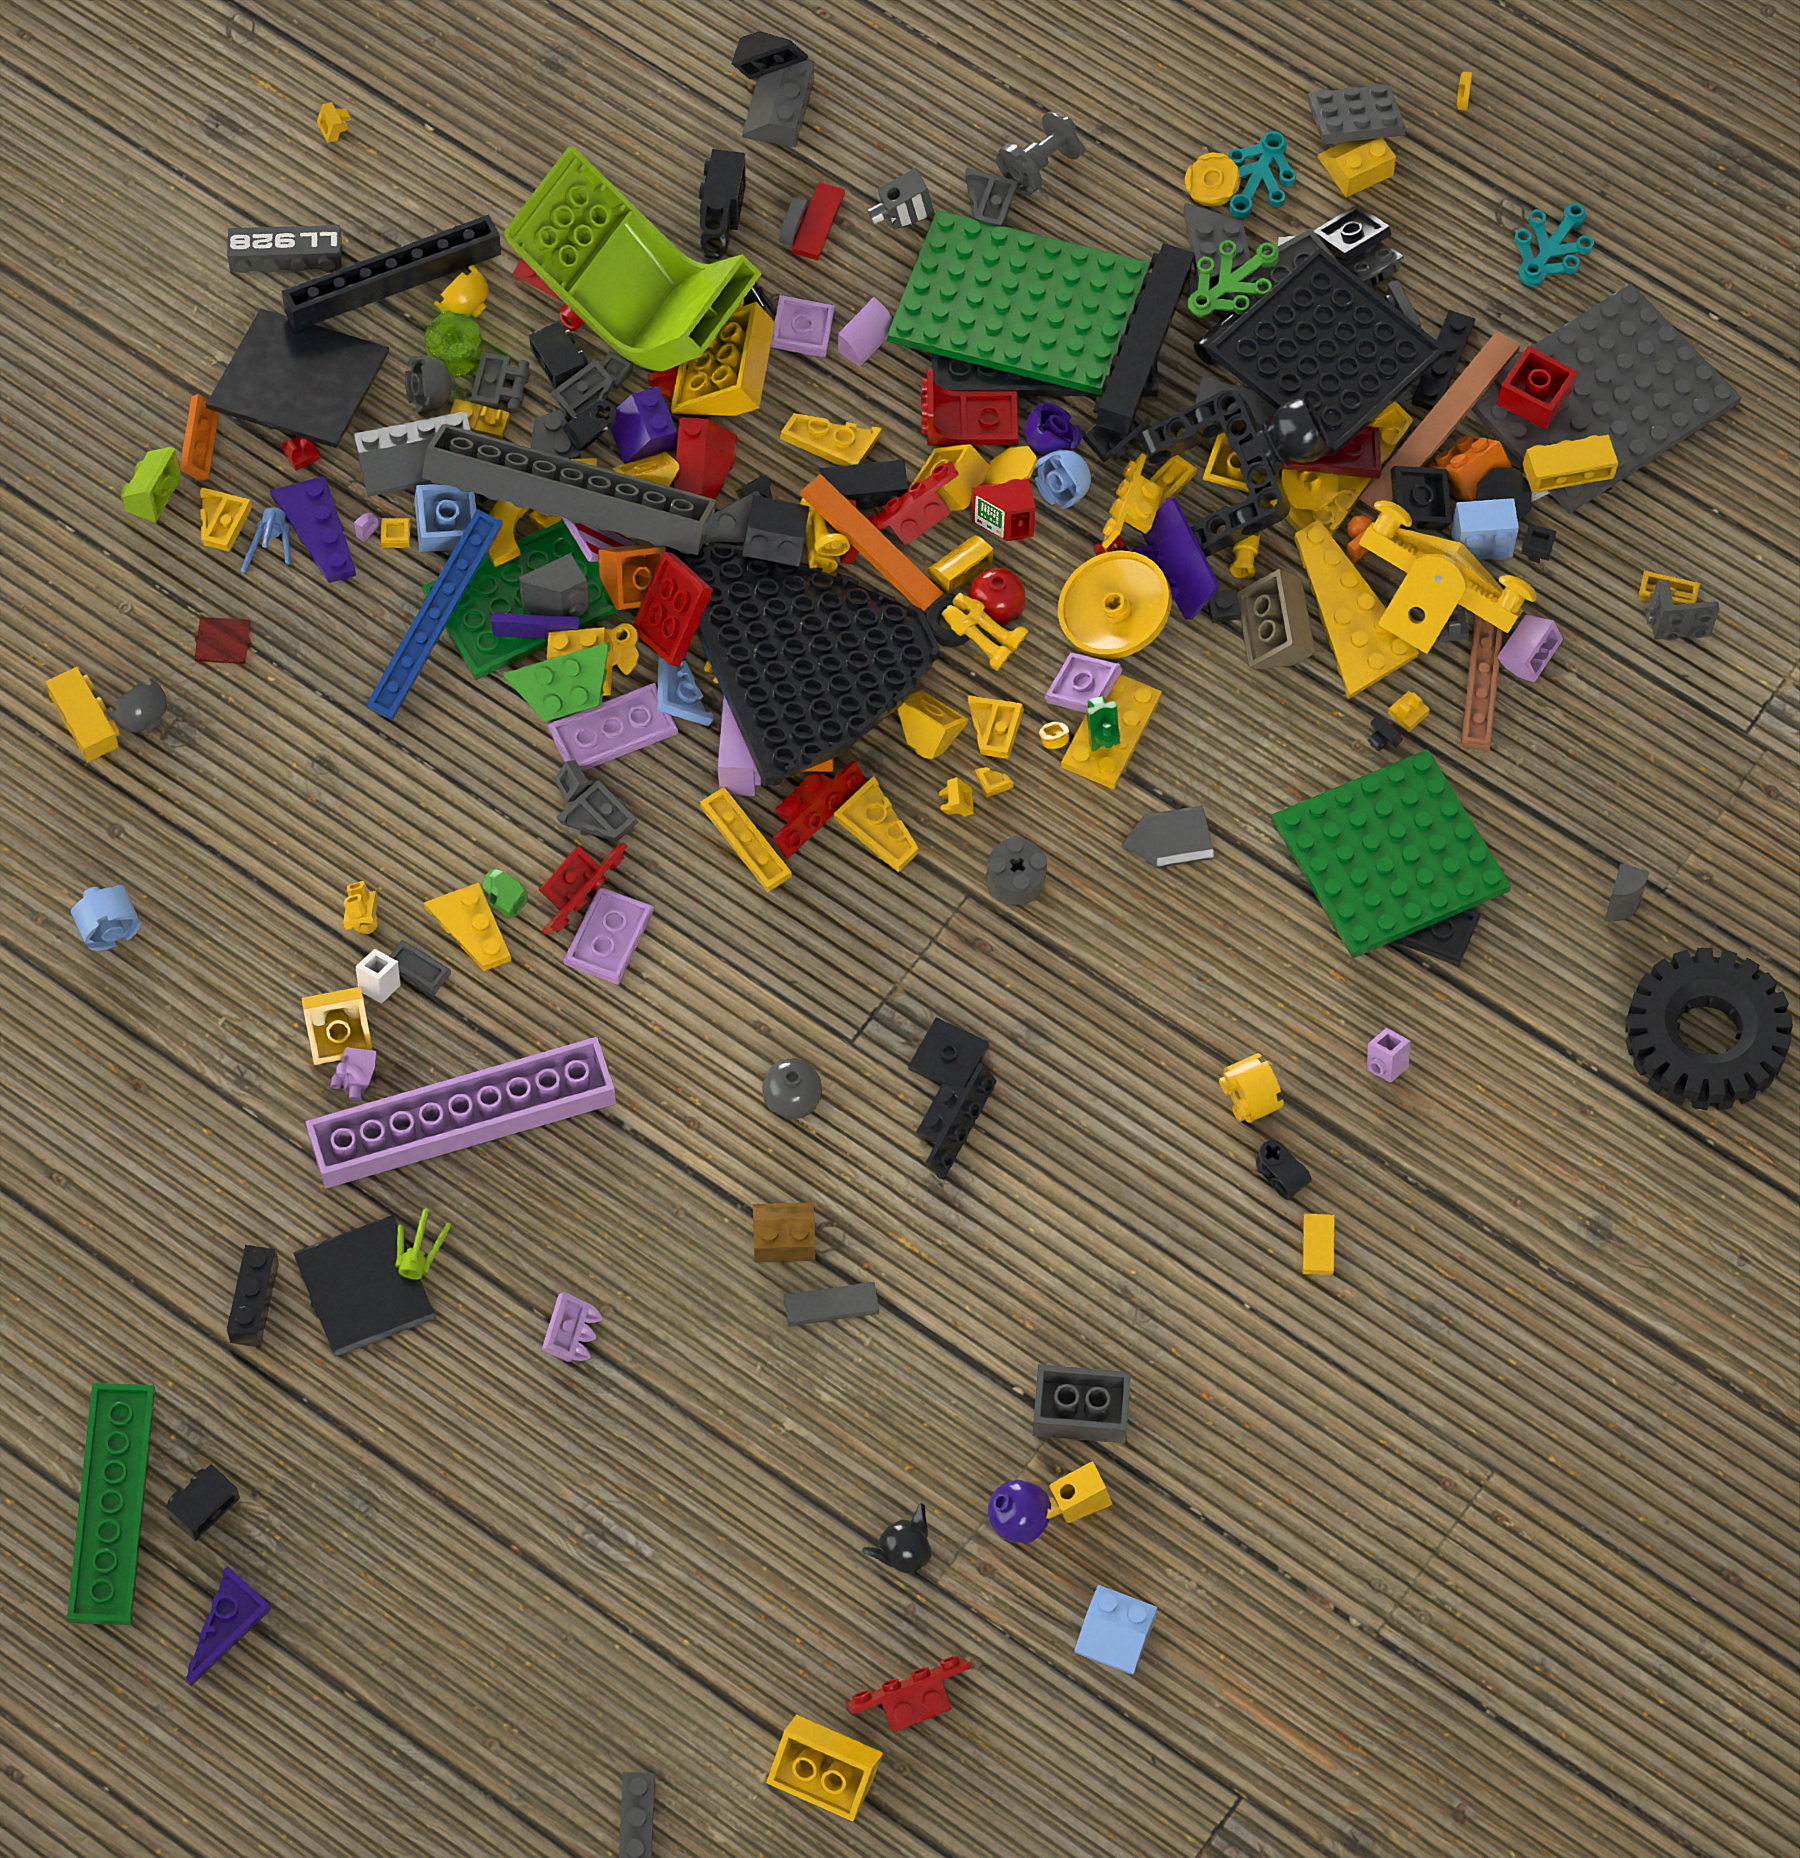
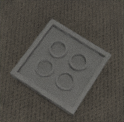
[1308,84,1405,144]

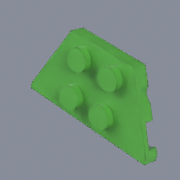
[504,642,611,722]

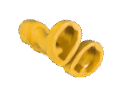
[799,498,850,574]
[942,593,1029,671]

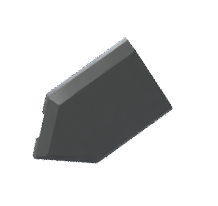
[1121,805,1214,868]

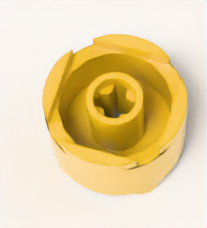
[1219,1053,1284,1123]

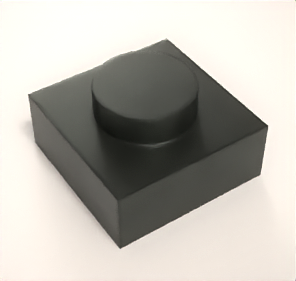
[1208,589,1241,623]

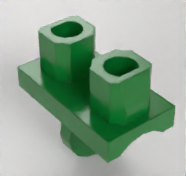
[1087,696,1121,752]

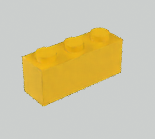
[1522,435,1618,493]
[45,667,120,762]

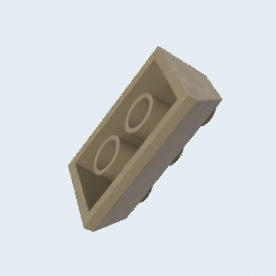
[1237,569,1315,669]

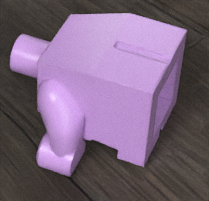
[330,1047,376,1101]

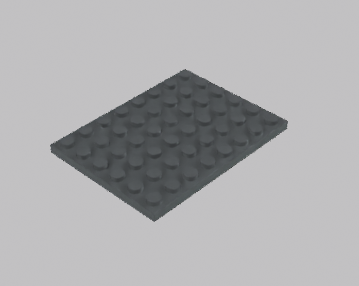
[1471,283,1741,514]

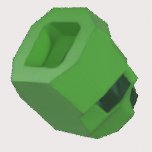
[483,869,528,919]

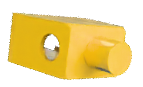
[1046,1461,1113,1523]

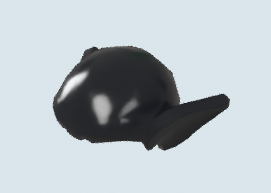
[862,1503,932,1574]

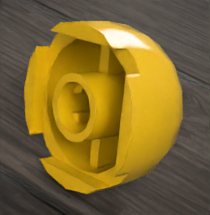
[434,265,489,320]

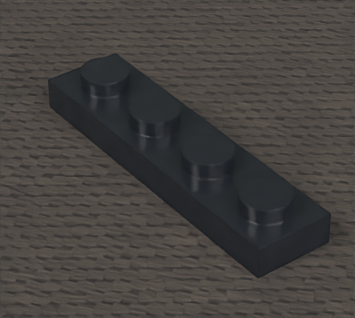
[1411,310,1476,411]

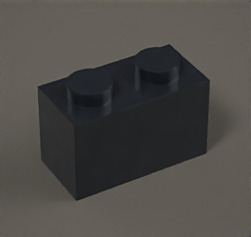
[529,321,588,389]
[166,1464,240,1541]

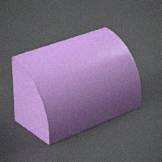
[838,297,893,367]
[1497,615,1563,682]

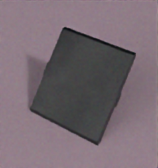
[293,1215,436,1357]

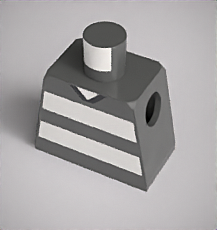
[867,167,935,229]

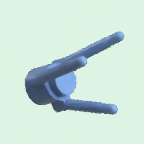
[240,507,291,573]

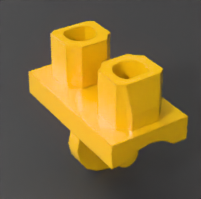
[343,881,379,934]

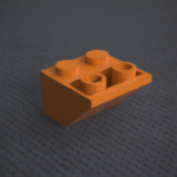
[1427,435,1513,501]

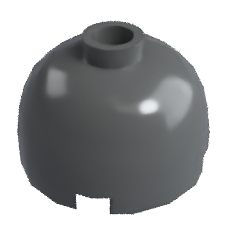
[405,355,455,412]
[107,678,167,733]
[762,1058,822,1120]

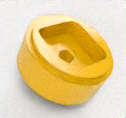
[1039,722,1070,749]

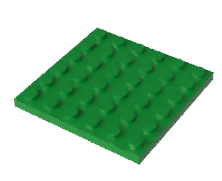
[1271,749,1511,958]

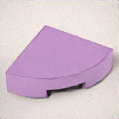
[354,512,381,542]

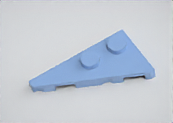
[657,654,713,726]

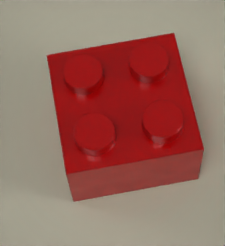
[1496,346,1578,430]

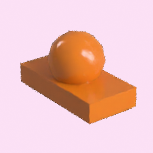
[1346,515,1375,564]

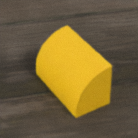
[927,535,993,595]

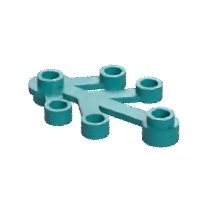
[1229,131,1296,219]
[1514,203,1594,287]

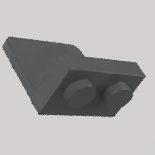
[1645,580,1720,641]

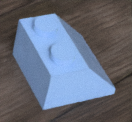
[1074,1585,1157,1675]

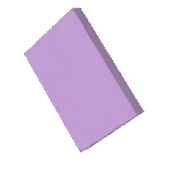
[564,887,654,985]

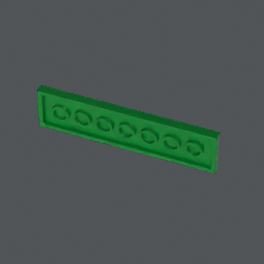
[67,1383,155,1625]

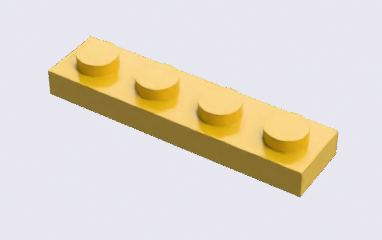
[700,787,792,893]

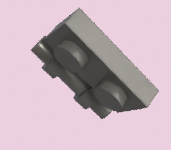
[470,352,530,414]

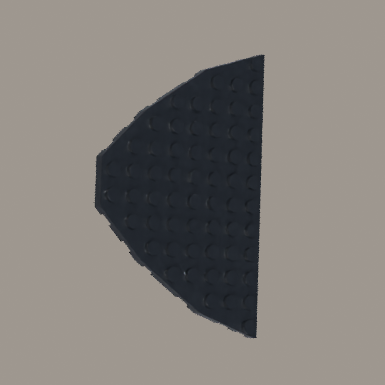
[666,543,940,786]

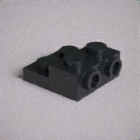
[1390,466,1453,530]

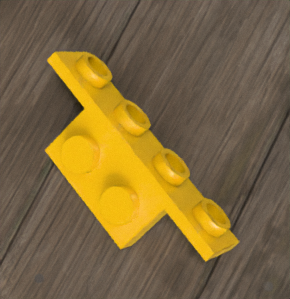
[1102,453,1164,549]

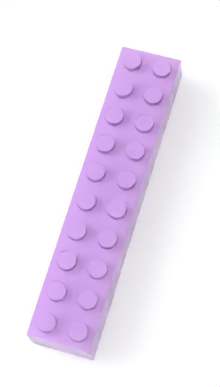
[305,1037,616,1189]

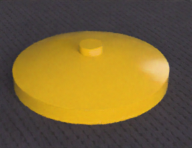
[1058,551,1172,659]

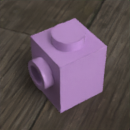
[1367,1028,1411,1083]

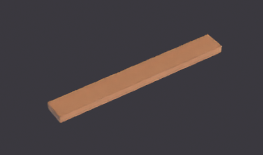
[1358,330,1520,516]

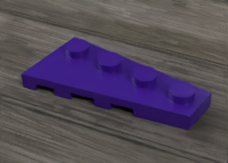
[270,476,356,583]

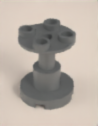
[996,111,1086,196]

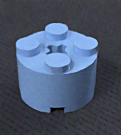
[71,885,141,951]

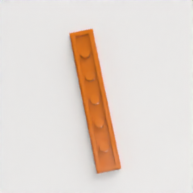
[799,474,943,613]

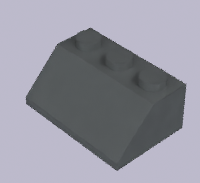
[742,60,814,147]

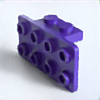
[1131,498,1219,620]

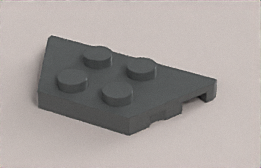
[1183,203,1250,285]

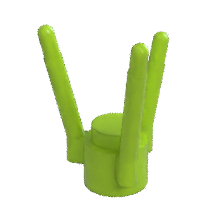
[395,1208,451,1279]

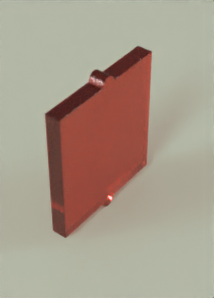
[194,617,251,664]

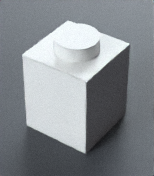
[356,949,401,1004]

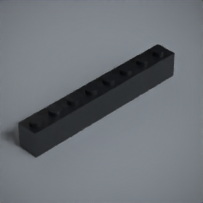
[282,214,501,331]
[1093,243,1195,435]

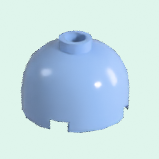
[1034,449,1091,509]

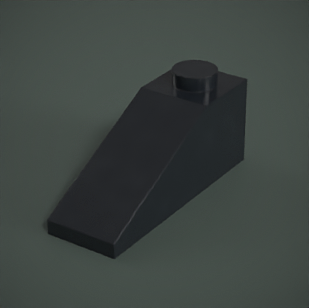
[731,31,808,80]

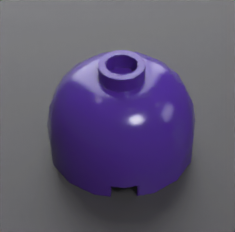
[1024,402,1082,456]
[987,1480,1051,1544]

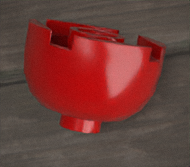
[969,568,1025,626]

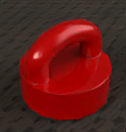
[559,303,585,331]

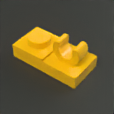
[450,399,510,440]

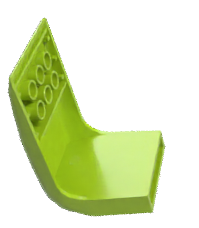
[503,147,762,371]

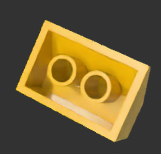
[766,1714,883,1822]

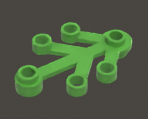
[1188,240,1279,318]

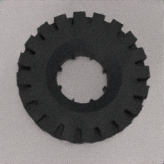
[1625,948,1793,1110]

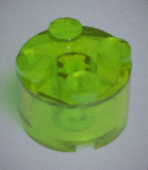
[425,311,483,379]

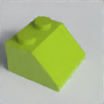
[121,447,181,523]

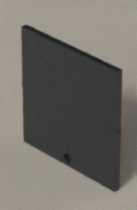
[206,308,389,448]

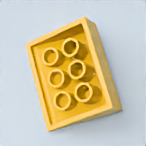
[670,302,775,416]

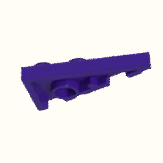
[185,1566,271,1686]

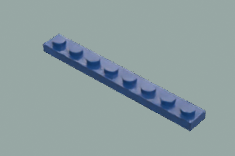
[366,509,503,721]

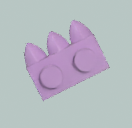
[542,1292,602,1362]

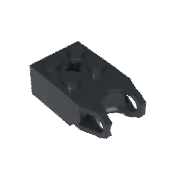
[699,149,746,259]

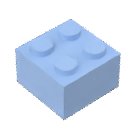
[414,484,476,552]
[1451,498,1519,560]

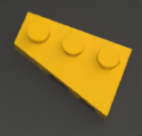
[780,413,882,466]

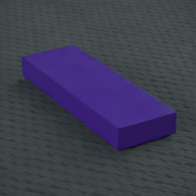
[491,612,580,639]

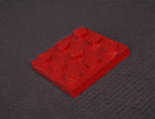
[632,551,713,667]

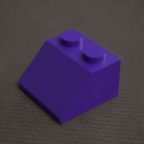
[606,386,678,464]

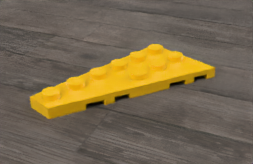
[1270,401,1414,536]
[1294,519,1419,699]

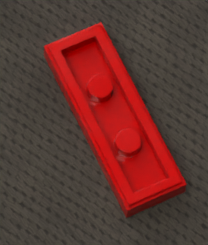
[792,182,845,261]

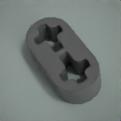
[779,196,809,246]

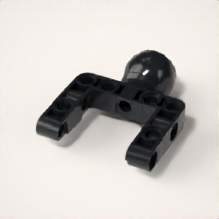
[1139,389,1331,557]

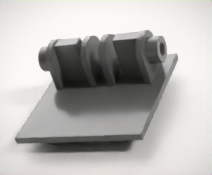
[1335,242,1404,288]

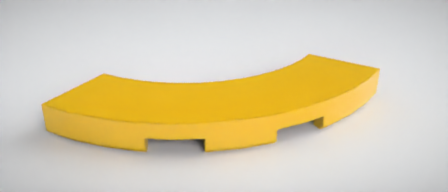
[488,500,530,567]

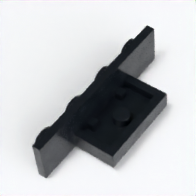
[916,1063,997,1180]

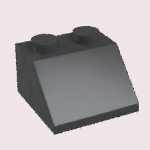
[519,553,589,617]

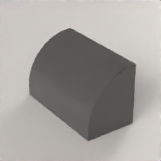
[1605,864,1650,921]

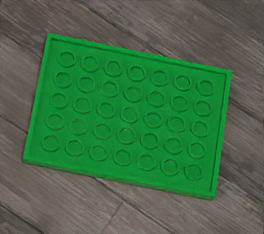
[887,210,1150,396]

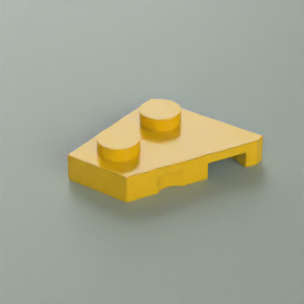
[200,487,253,552]
[968,696,1024,759]

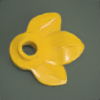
[606,623,639,676]

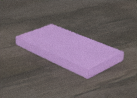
[548,683,678,769]

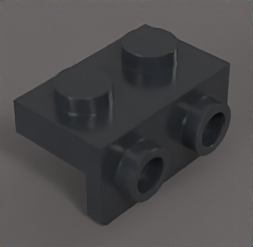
[1082,414,1151,463]

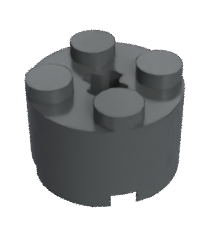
[986,836,1047,905]

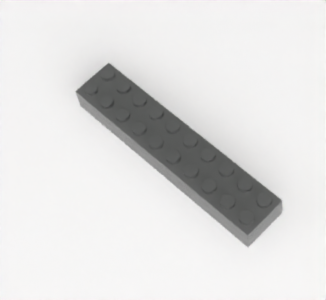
[422,423,717,555]

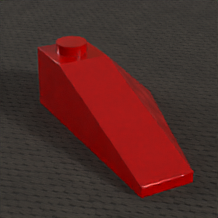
[674,417,737,499]

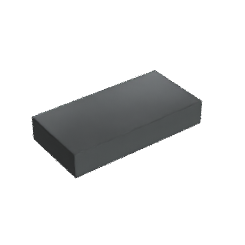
[389,940,451,996]

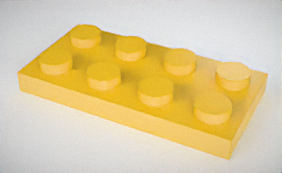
[1061,674,1162,789]

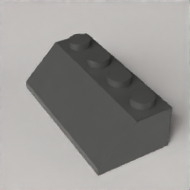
[354,411,471,497]

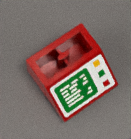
[971,478,1036,541]

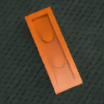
[179,393,219,482]

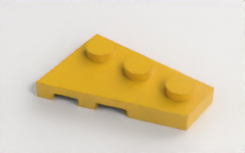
[834,776,919,872]
[423,882,511,971]

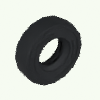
[925,596,970,647]

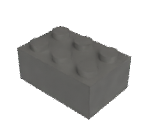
[1032,1364,1131,1443]

